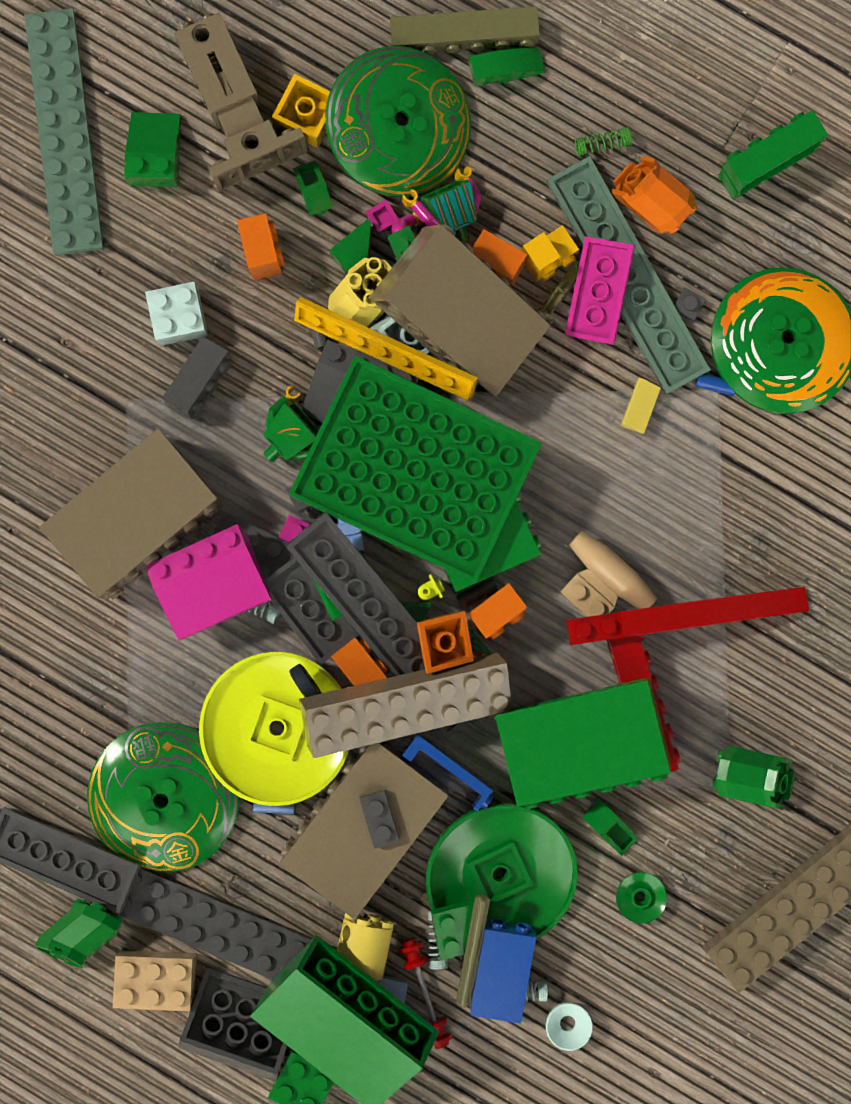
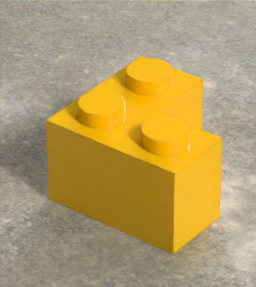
[522,225,579,282]

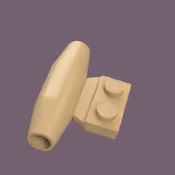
[560,530,657,617]

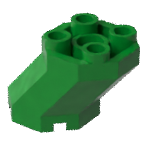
[713,746,795,810]
[35,898,123,969]

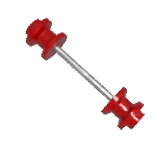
[398,938,453,1049]

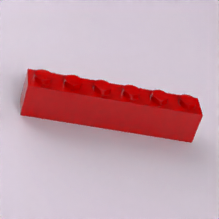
[606,635,681,772]

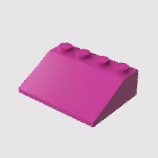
[146,524,272,641]

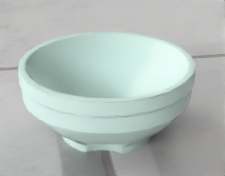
[546,1002,592,1051]

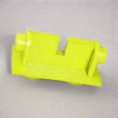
[418,574,445,601]

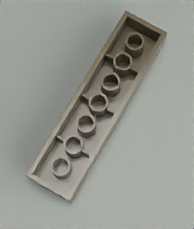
[299,652,513,758]
[701,824,851,993]

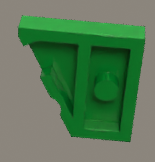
[430,899,475,960]

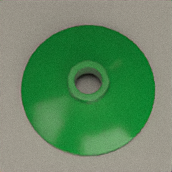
[616,872,667,924]

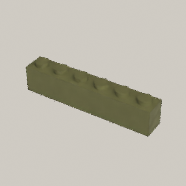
[390,6,540,55]

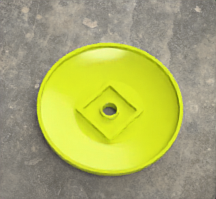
[199,652,349,806]

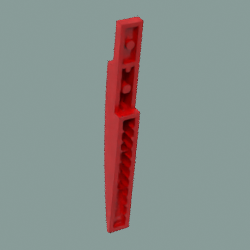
[566,587,809,646]

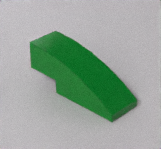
[469,48,545,87]

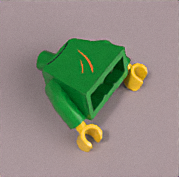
[263,386,319,462]

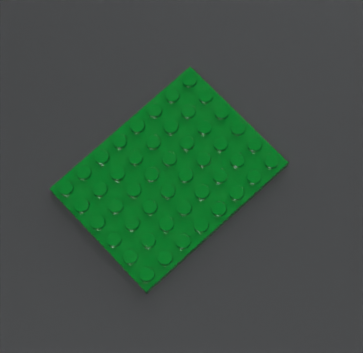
[288,356,542,584]

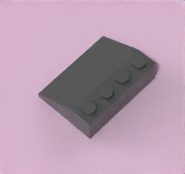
[302,340,421,424]
[179,968,287,1082]

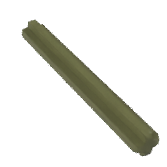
[456,894,490,1008]

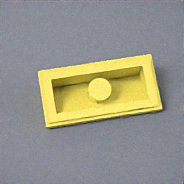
[620,377,661,434]

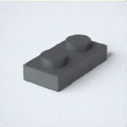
[359,790,399,849]

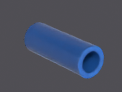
[695,374,735,396]

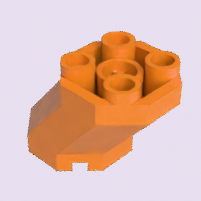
[612,156,697,234]

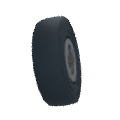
[289,664,322,697]

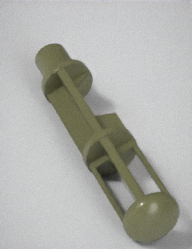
[538,257,581,319]

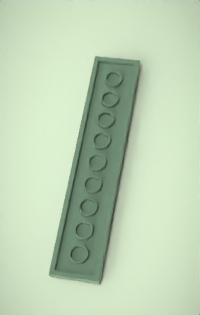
[24,8,104,256]
[546,156,710,395]

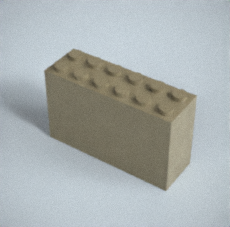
[369,224,551,397]
[39,428,223,600]
[280,741,449,920]

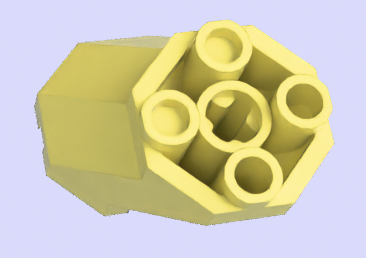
[328,257,392,328]

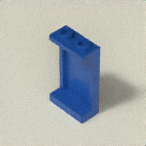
[402,733,493,811]
[470,918,536,1024]

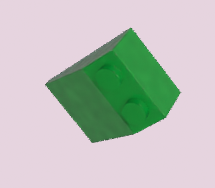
[124,112,181,187]

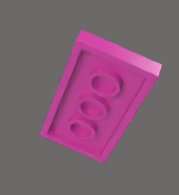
[565,236,635,345]

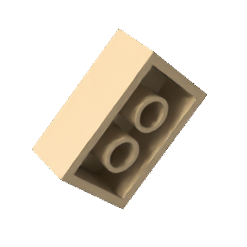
[113,950,197,1011]

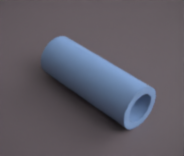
[253,803,295,814]

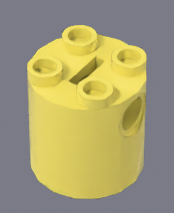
[337,913,394,981]

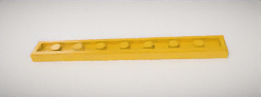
[294,297,478,401]

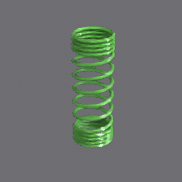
[575,127,632,157]

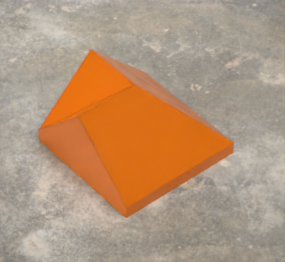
[417,611,474,674]

